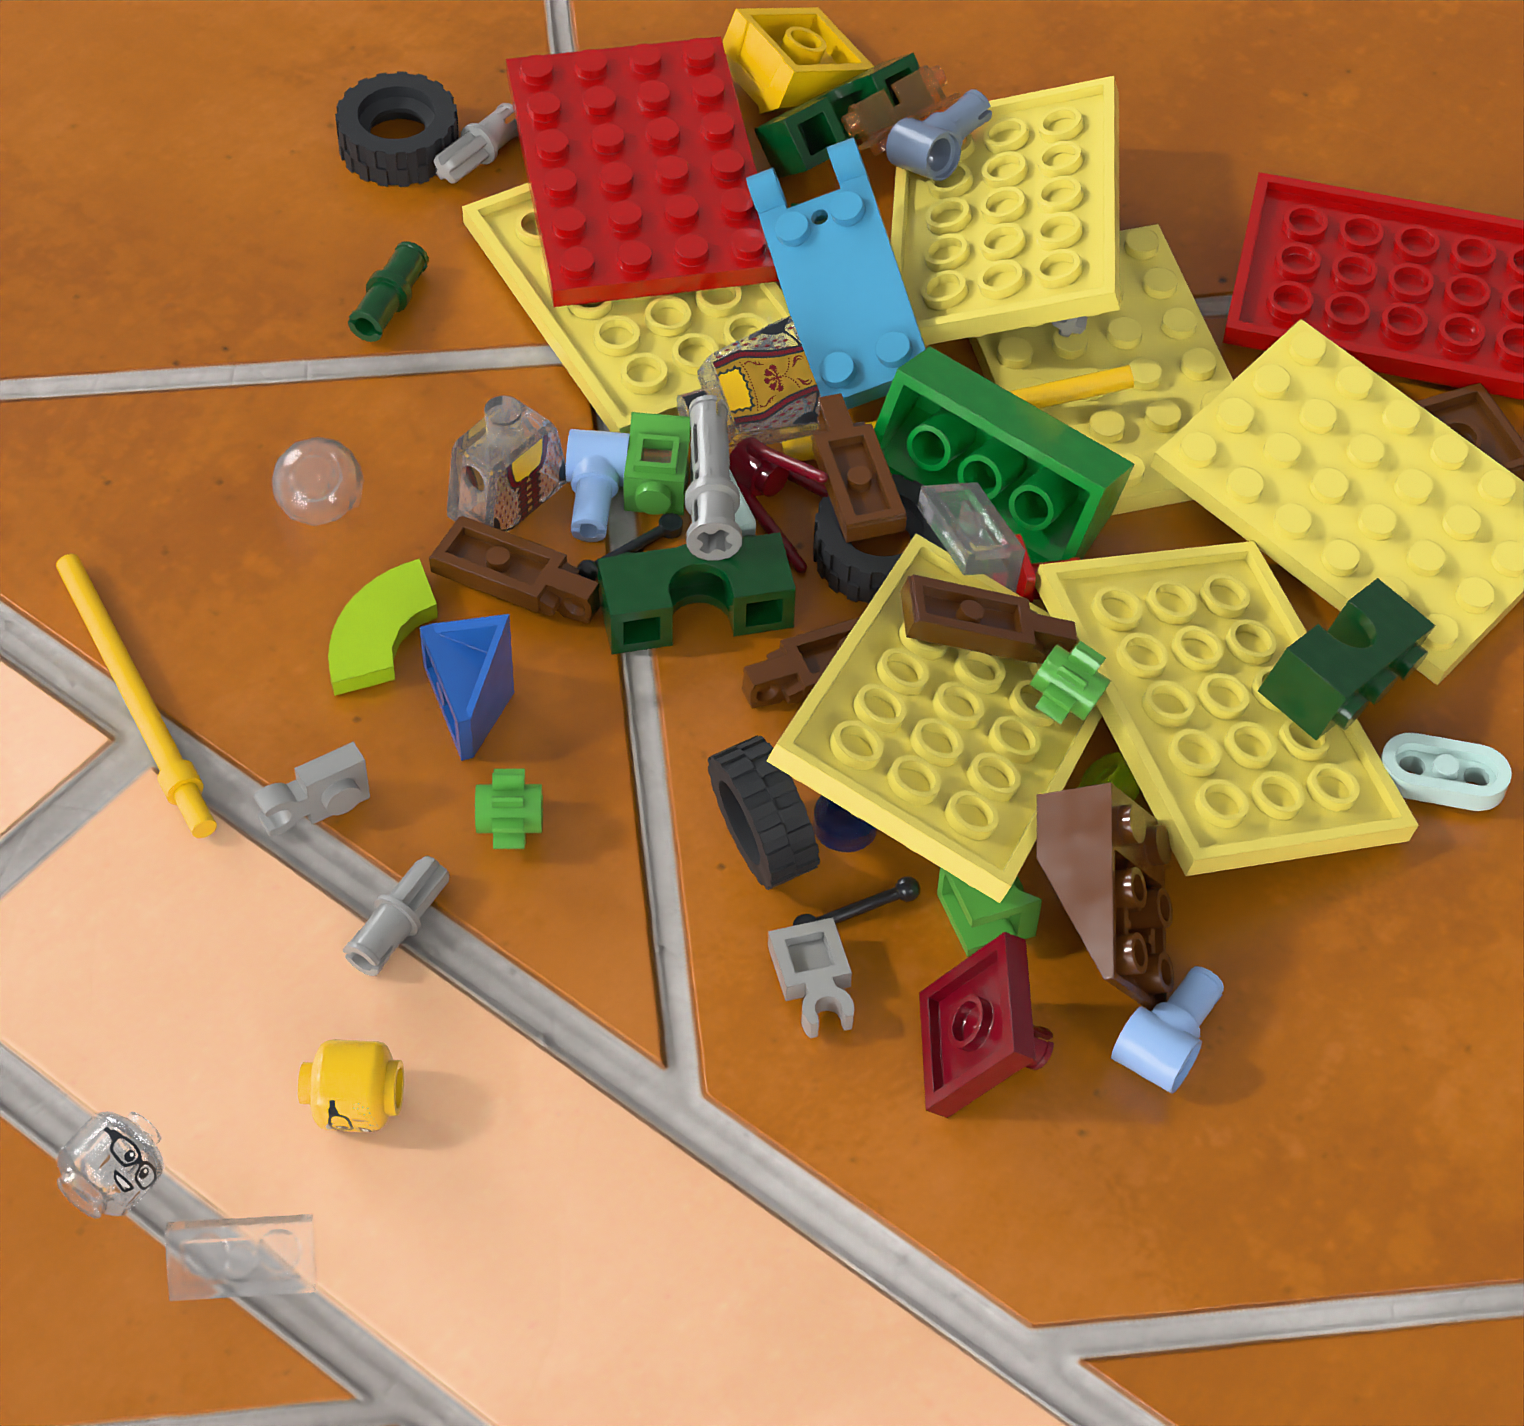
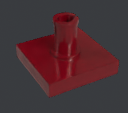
[919,932,1054,1118]

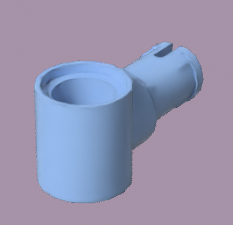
[566,429,630,542]
[1111,966,1224,1094]

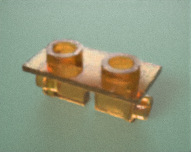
[841,65,961,156]

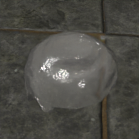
[272,436,365,526]

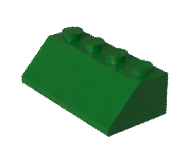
[874,346,1135,563]

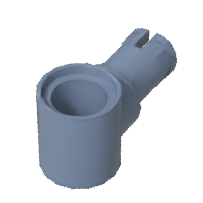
[886,89,992,181]

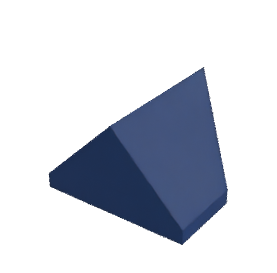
[420,614,514,761]

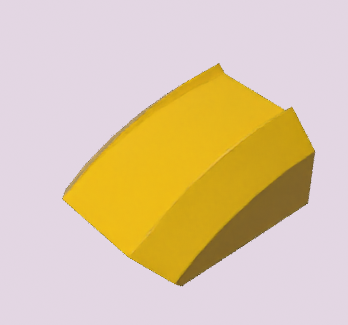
[723,7,874,114]

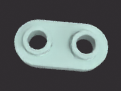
[1381,733,1512,811]

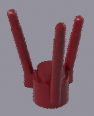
[729,437,828,573]

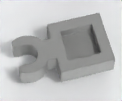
[254,742,370,837]
[768,918,854,1038]

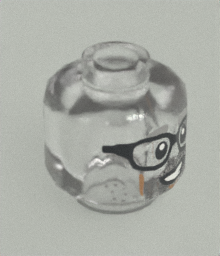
[56,1111,165,1219]

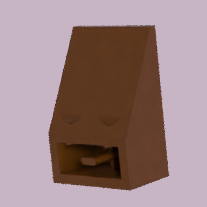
[1037,783,1174,1011]

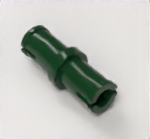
[348,241,429,342]

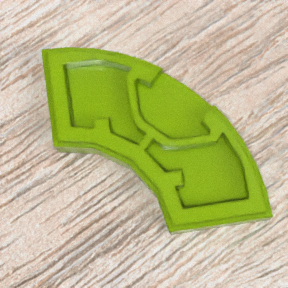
[328,559,438,696]

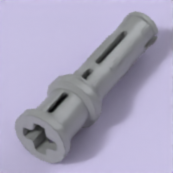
[685,395,742,561]

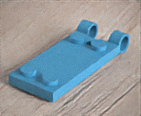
[746,137,926,409]

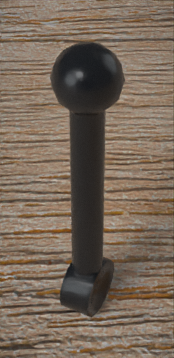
[577,513,683,581]
[793,876,921,926]

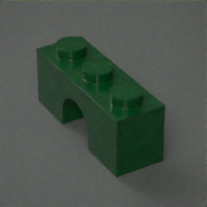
[754,52,935,179]
[597,532,796,655]
[1258,578,1436,741]

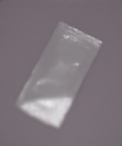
[165,1214,318,1301]

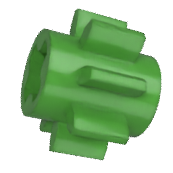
[1030,641,1111,725]
[475,769,543,849]

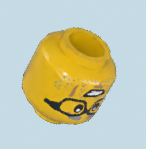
[298,1039,404,1132]

